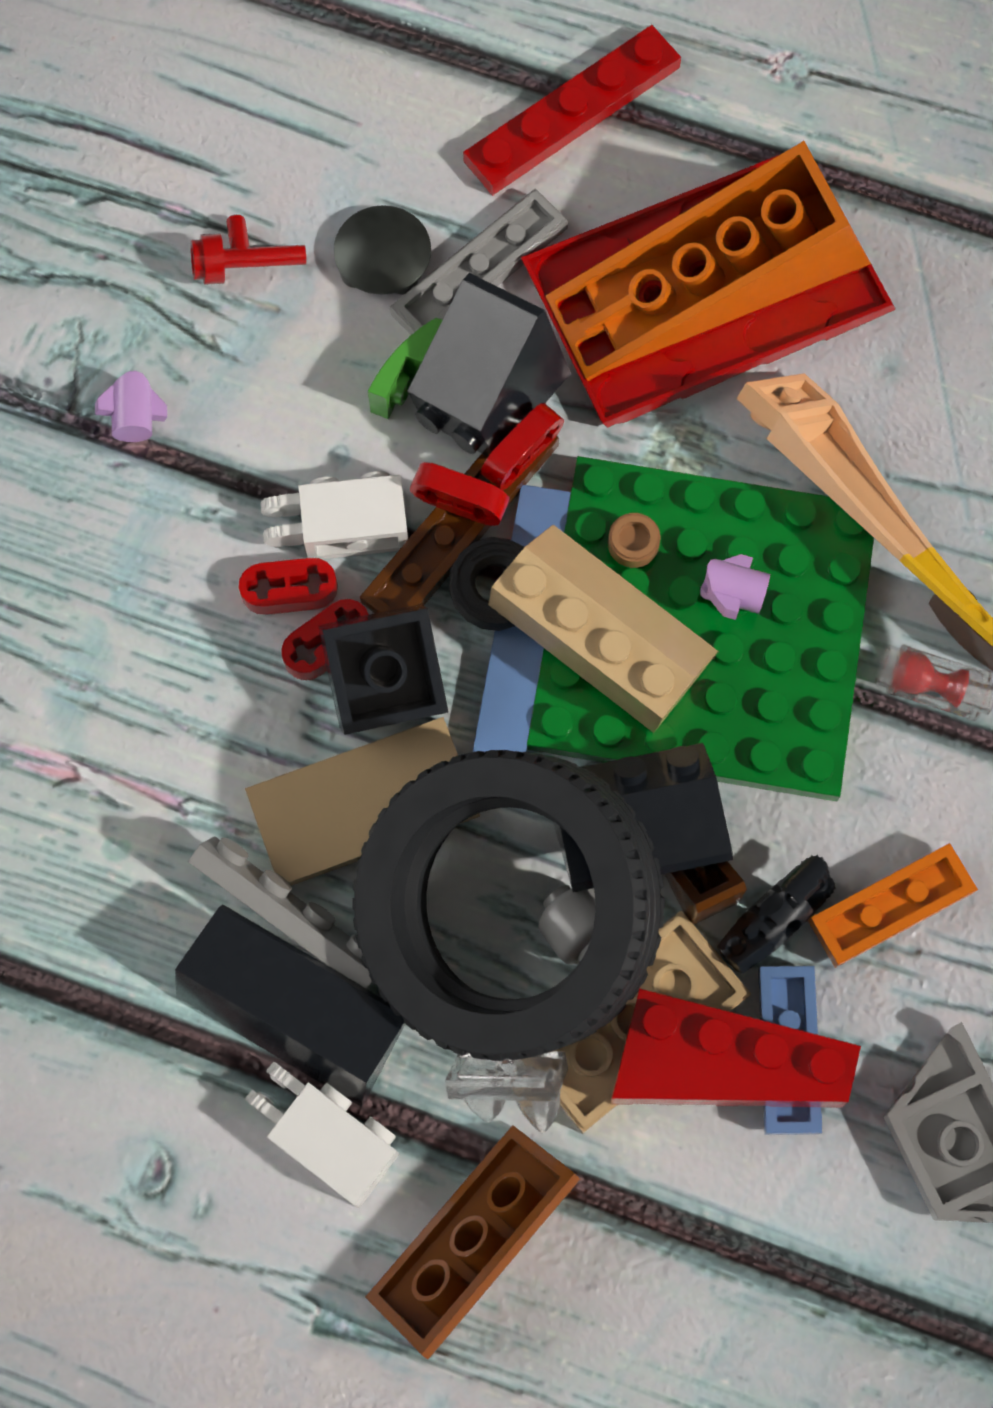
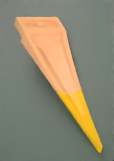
[737,373,993,646]

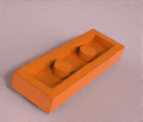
[808,843,978,968]

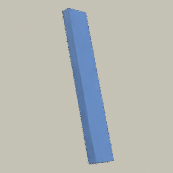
[473,485,571,752]

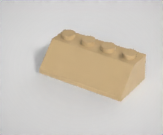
[488,525,718,733]

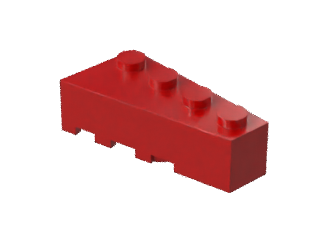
[612,988,861,1108]

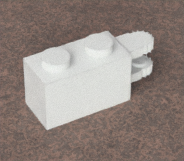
[260,471,408,559]
[244,1062,399,1208]

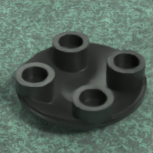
[334,205,431,295]

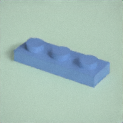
[758,966,822,1135]

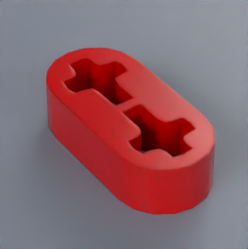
[480,403,564,490]
[409,462,510,526]
[238,558,338,615]
[281,599,369,680]

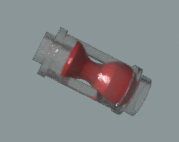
[875,644,993,722]

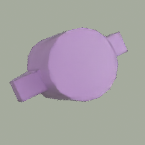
[95,371,167,442]
[700,554,771,620]

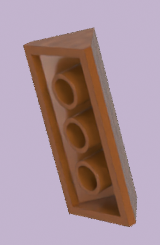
[365,1125,580,1360]

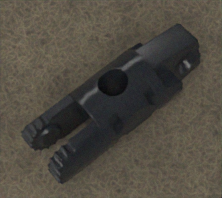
[717,855,836,974]

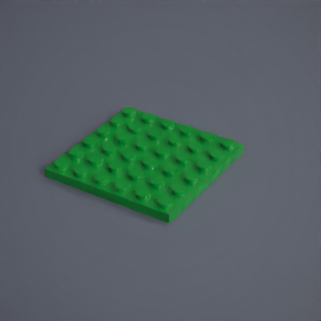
[527,456,874,802]

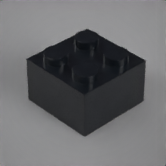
[318,604,449,735]

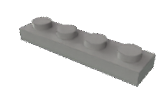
[188,836,373,988]

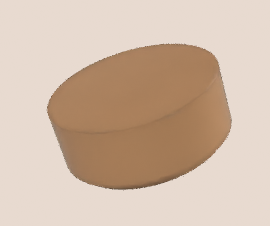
[608,513,660,568]

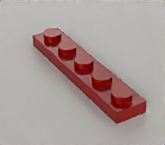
[463,24,681,196]

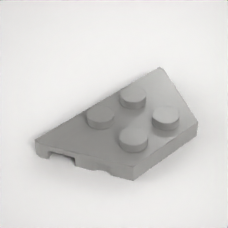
[883,1022,993,1223]

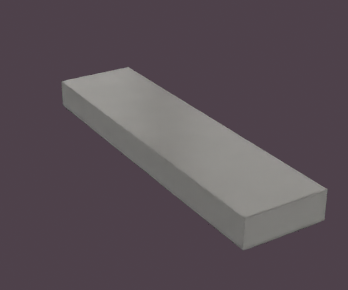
[390,188,568,334]

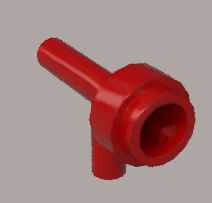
[190,214,306,285]

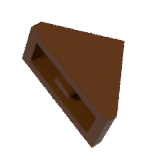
[664,861,747,925]

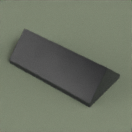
[175,904,405,1107]

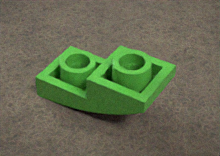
[367,317,442,419]

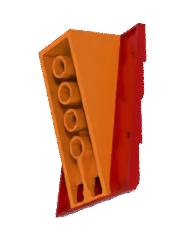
[521,141,896,428]

